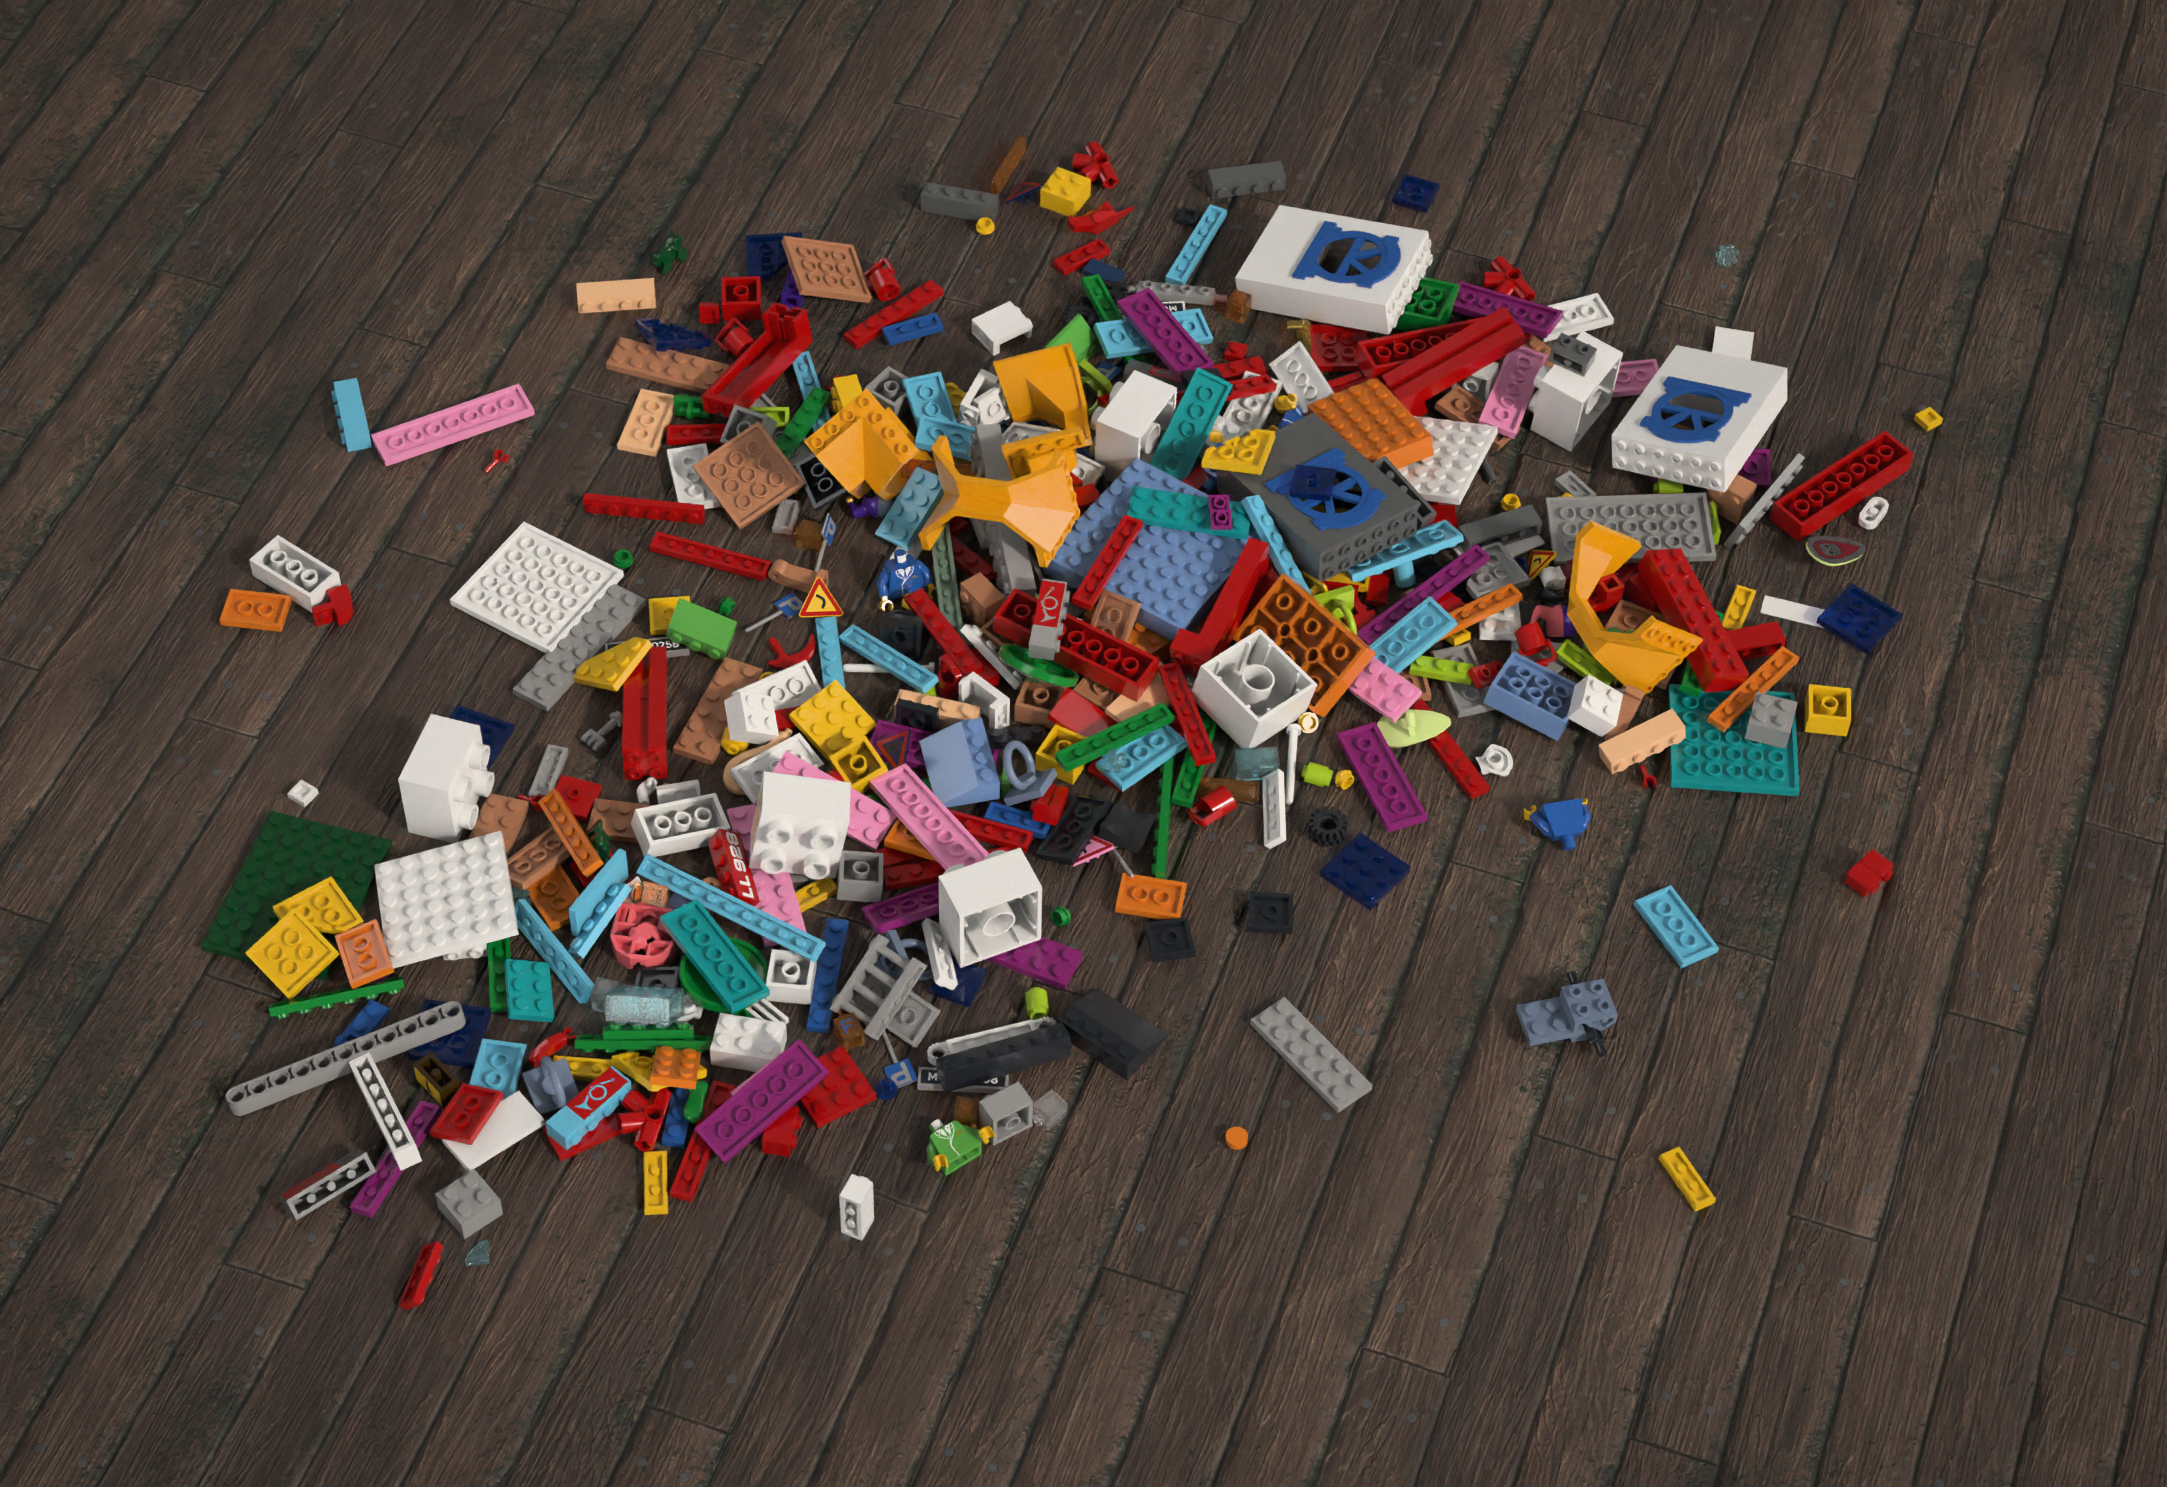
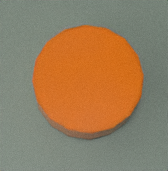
[1225,1126,1248,1150]

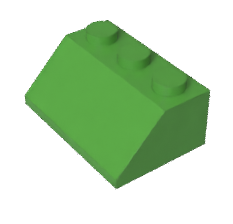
[1045,314,1098,368]
[666,598,737,661]

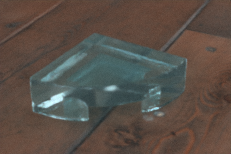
[466,1240,490,1266]

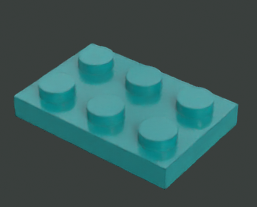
[504,959,554,1022]

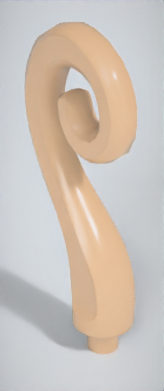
[723,728,793,795]

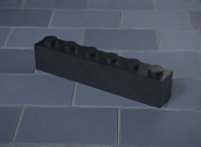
[936,1022,1071,1093]

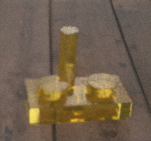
[1287,319,1311,354]

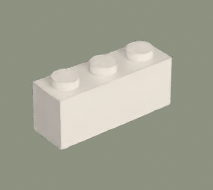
[839,1174,874,1241]

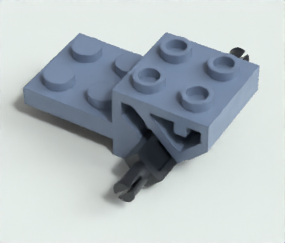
[1516,971,1618,1057]

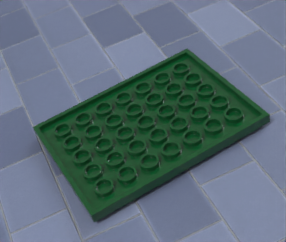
[201,811,392,981]

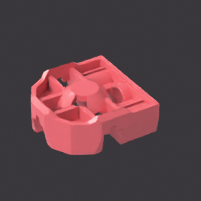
[610,903,677,970]

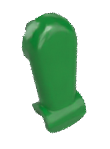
[683,1080,708,1124]

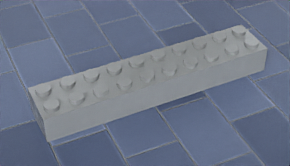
[968,424,1036,600]

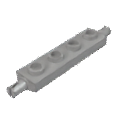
[1124,281,1228,306]

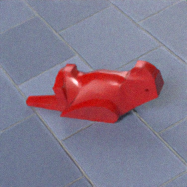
[1067,201,1134,235]

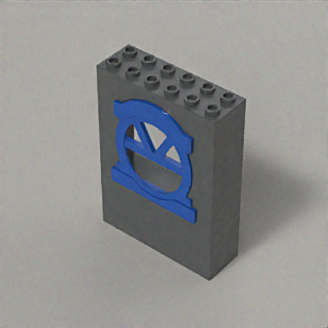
[1217,412,1418,582]

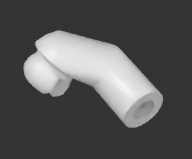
[637,777,657,805]

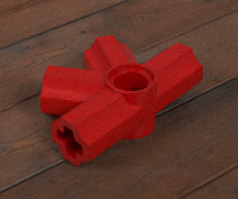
[1073,141,1118,189]
[1483,256,1536,301]
[617,1088,672,1152]

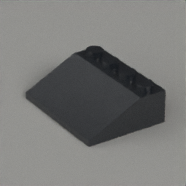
[795,454,849,511]
[1057,989,1168,1081]

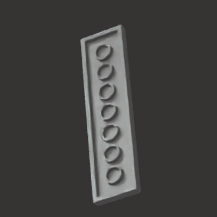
[513,584,646,712]

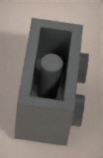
[1548,333,1597,377]

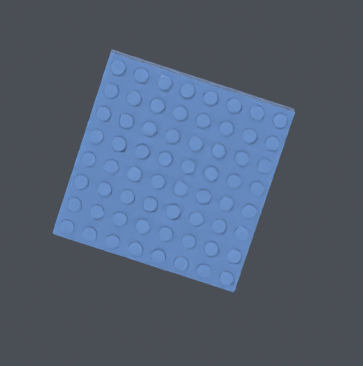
[1043,458,1261,642]

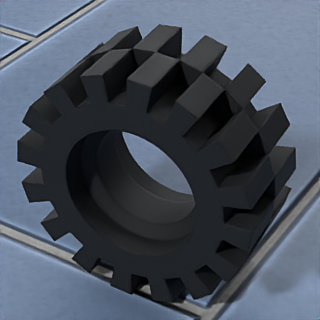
[1064,304,1099,334]
[1308,806,1348,847]

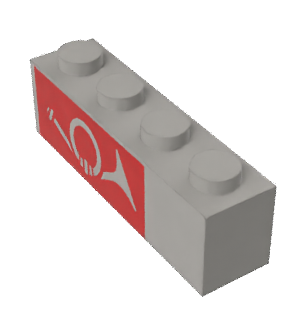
[1028,579,1070,660]

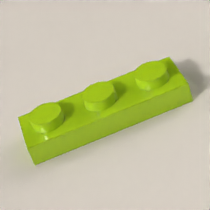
[1556,639,1616,686]
[1409,655,1474,685]

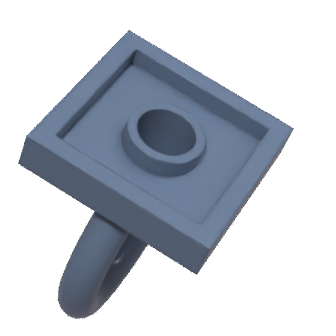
[1003,740,1058,806]
[875,930,934,981]
[522,1056,579,1116]

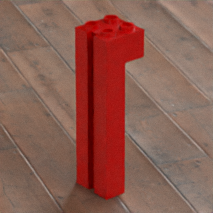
[701,302,813,418]
[1382,306,1527,417]
[1170,537,1270,679]
[622,646,668,780]

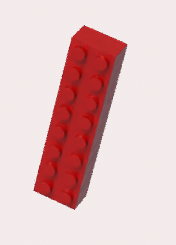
[1354,317,1506,383]
[1770,431,1914,542]
[1637,548,1749,693]
[993,588,1159,702]

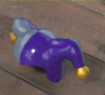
[846,491,895,518]

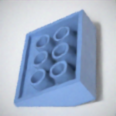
[1483,651,1577,741]
[919,717,1000,808]

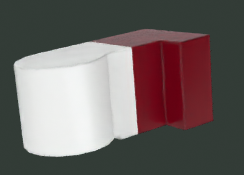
[1539,559,1573,590]

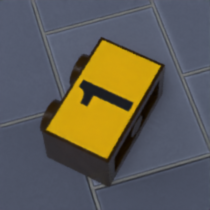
[413,1052,460,1108]

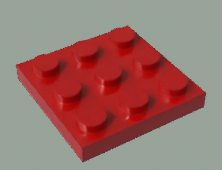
[1308,324,1367,372]
[799,1046,877,1128]

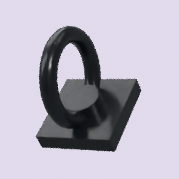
[879,609,927,658]

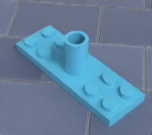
[1342,519,1464,588]

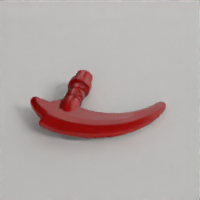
[768,634,816,670]

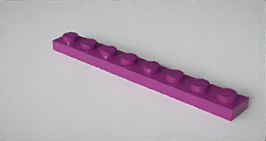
[1357,544,1490,646]

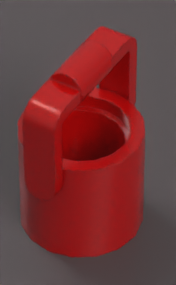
[864,258,901,301]
[715,318,755,358]
[1514,622,1556,667]
[938,653,963,701]
[1186,785,1237,827]

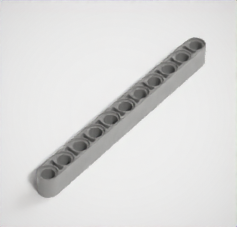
[226,1001,466,1116]

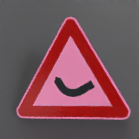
[1071,835,1114,867]

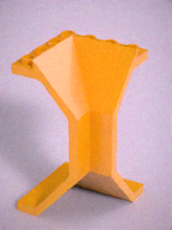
[993,343,1092,480]
[804,388,937,501]
[918,435,1080,568]
[1567,520,1703,695]

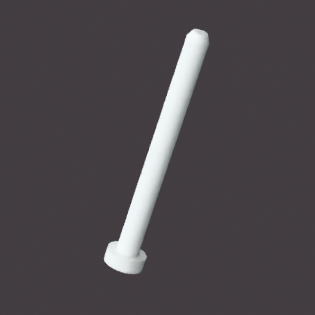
[843,662,935,674]
[1285,724,1301,805]

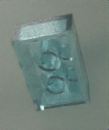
[605,985,684,1028]

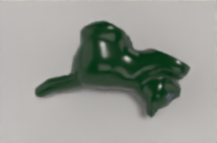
[648,230,688,275]
[583,819,611,867]

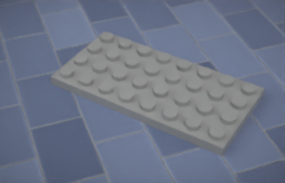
[1545,493,1716,566]

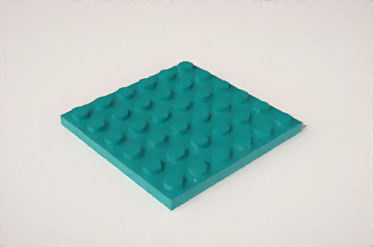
[1668,684,1799,796]

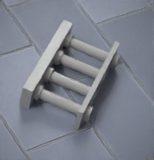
[830,934,927,1040]

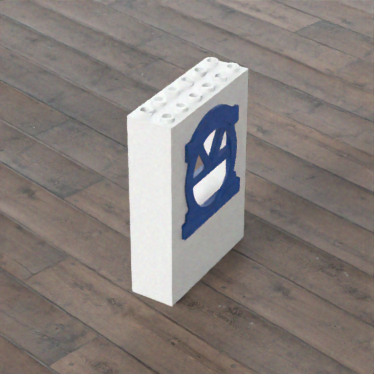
[1235,205,1433,335]
[1611,345,1787,493]

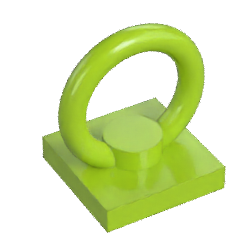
[1079,359,1113,417]
[1313,585,1357,635]

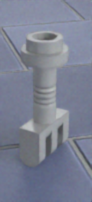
[581,711,623,752]

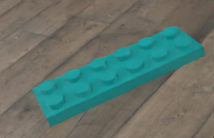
[1149,367,1233,481]
[1127,486,1251,539]
[660,899,770,1014]

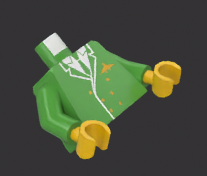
[927,1119,995,1176]

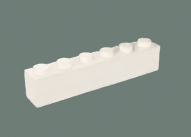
[349,1052,422,1170]

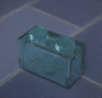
[1233,747,1279,781]

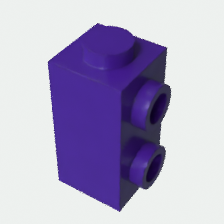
[781,268,806,309]

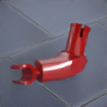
[528,1027,577,1069]

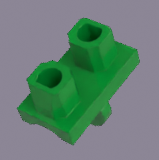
[673,394,710,419]

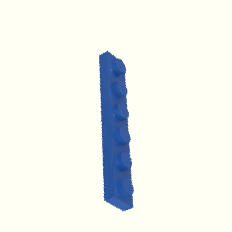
[807,918,849,1033]

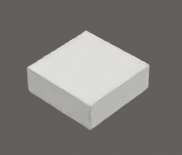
[287,780,319,807]

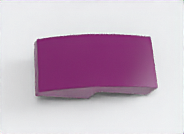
[1208,495,1232,530]

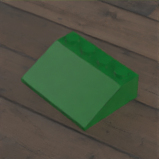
[1393,277,1460,332]

